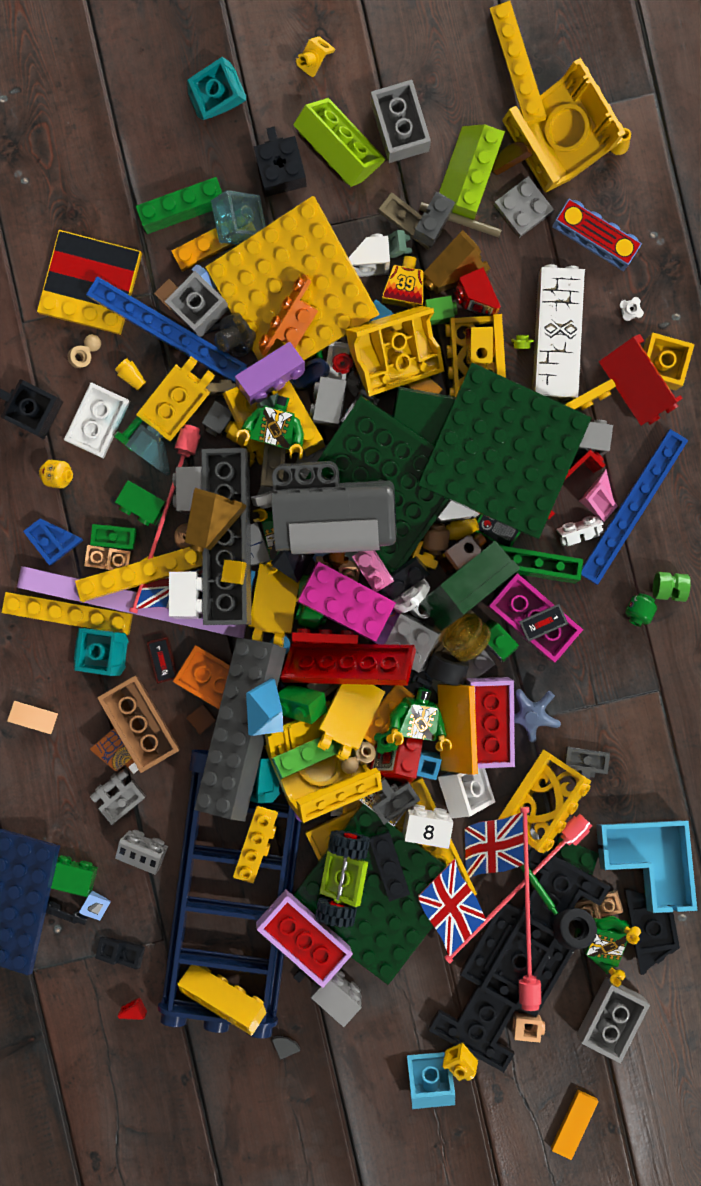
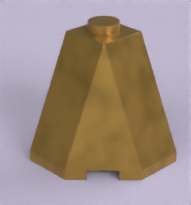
[423,230,490,294]
[185,488,247,552]

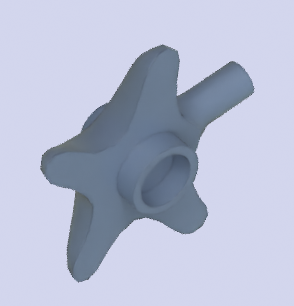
[514,689,561,743]

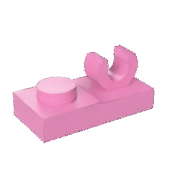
[352,550,394,592]

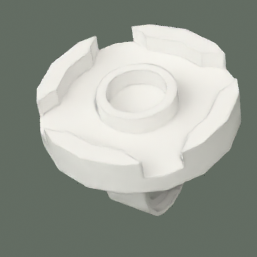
[392,579,430,618]

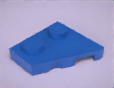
[23,518,84,565]

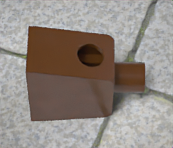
[435,533,486,576]

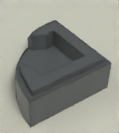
[272,1035,301,1060]

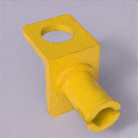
[296,37,335,77]

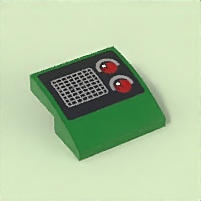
[476,514,520,547]

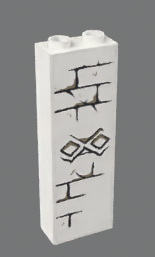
[532,264,585,401]

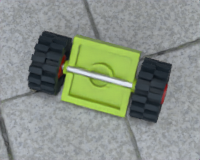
[315,830,370,928]

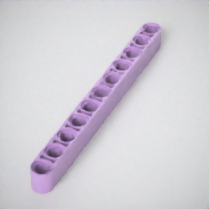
[17,566,247,638]

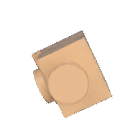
[511,1011,545,1043]

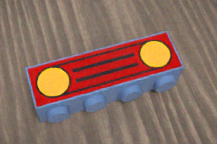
[552,198,642,272]

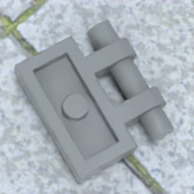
[90,769,147,825]

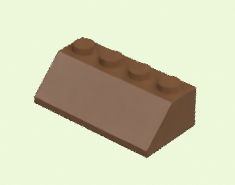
[97,675,180,773]

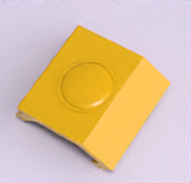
[502,58,626,193]
[264,707,382,823]

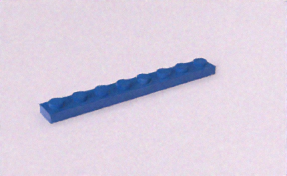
[86,276,247,384]
[581,429,688,585]

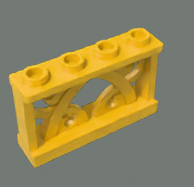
[445,314,506,397]
[498,749,591,854]

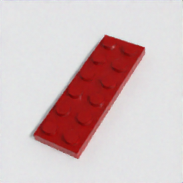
[281,643,416,686]

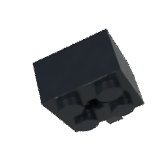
[253,126,307,197]
[0,379,63,439]

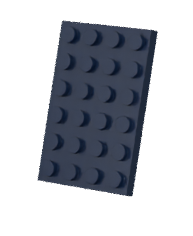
[0,828,60,975]

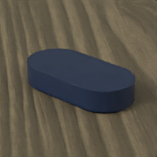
[289,358,330,391]

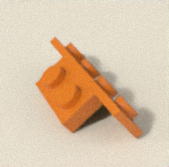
[258,273,318,357]

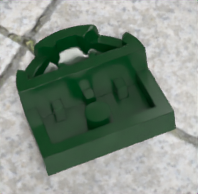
[553,838,599,875]

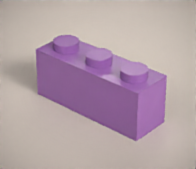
[235,342,305,405]

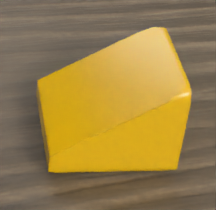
[221,560,246,585]

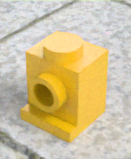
[442,1043,478,1081]

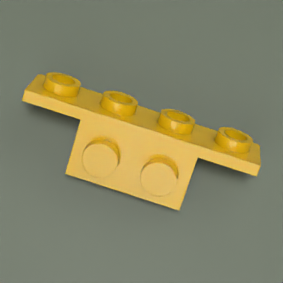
[233,806,278,884]

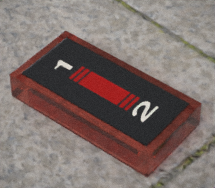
[147,637,178,684]

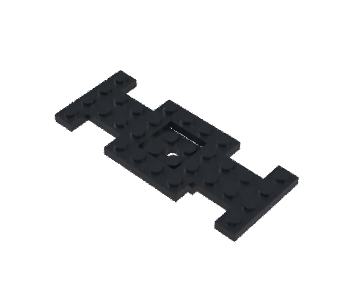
[428,847,611,1073]

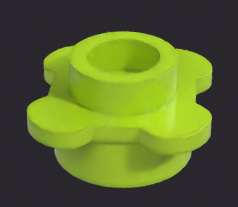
[511,335,534,349]

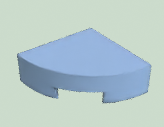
[191,264,216,289]

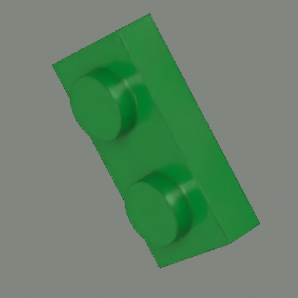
[90,524,136,550]

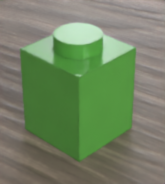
[424,296,457,326]

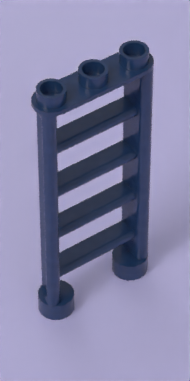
[158,749,301,1038]

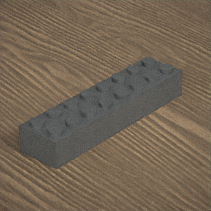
[202,448,251,625]
[194,637,286,822]

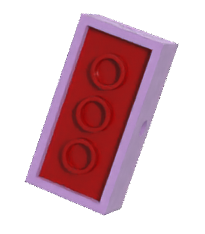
[466,677,515,768]
[256,889,353,988]

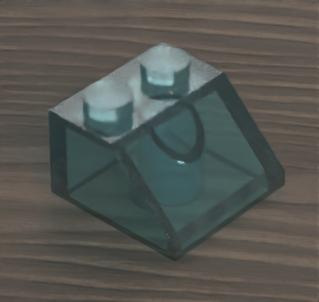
[211,190,266,244]
[125,425,170,476]

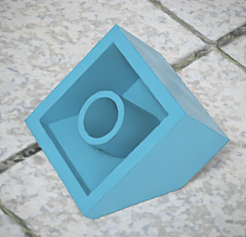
[407,1052,455,1109]

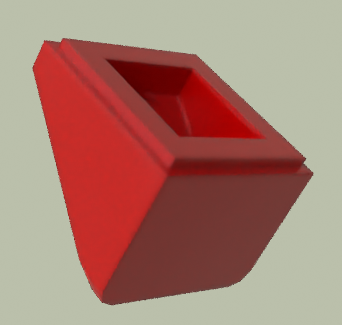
[118,998,147,1020]

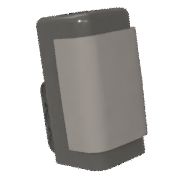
[272,461,397,554]

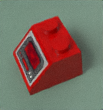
[454,267,501,316]
[369,732,423,784]

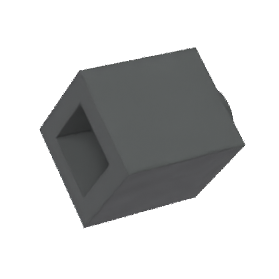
[202,401,234,437]

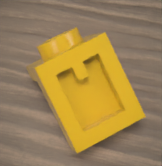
[411,541,438,570]

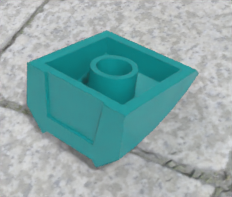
[187,57,247,120]
[74,628,129,676]
[250,756,280,803]

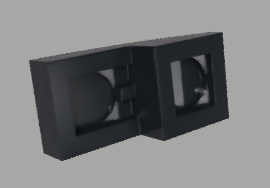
[95,937,145,970]

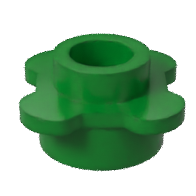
[374,730,398,754]

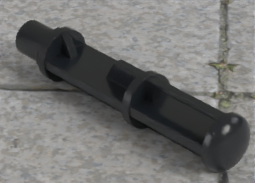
[46,900,88,925]

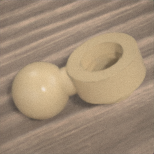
[68,334,101,368]
[341,742,376,774]

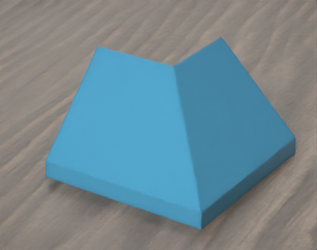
[246,678,283,736]

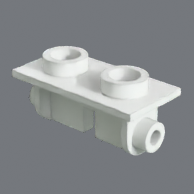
[556,516,604,547]

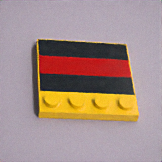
[37,230,142,335]

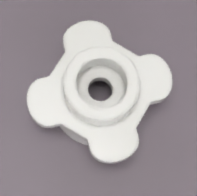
[620,297,644,321]

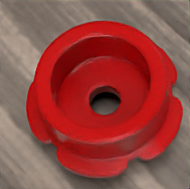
[332,353,353,374]

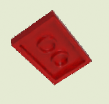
[292,629,358,644]

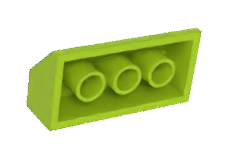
[293,98,386,187]
[439,124,505,220]

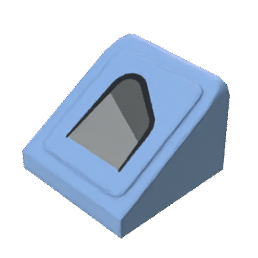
[79,891,111,921]

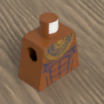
[90,728,139,774]

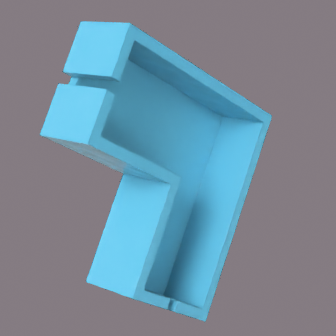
[596,820,697,913]

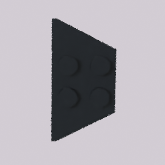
[624,889,680,975]

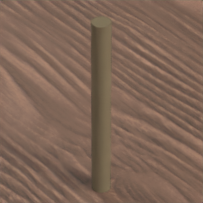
[419,202,502,238]

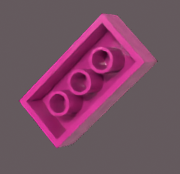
[296,562,396,642]
[486,573,583,663]

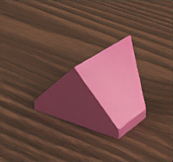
[579,470,618,522]

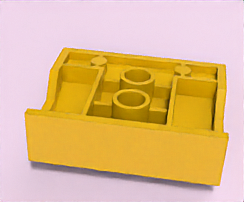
[345,306,444,396]

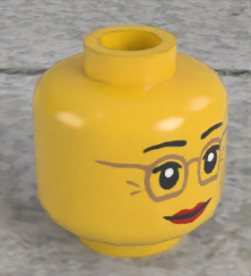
[39,460,73,488]

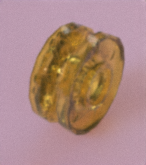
[442,613,491,661]

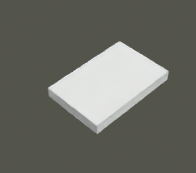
[64,383,131,459]

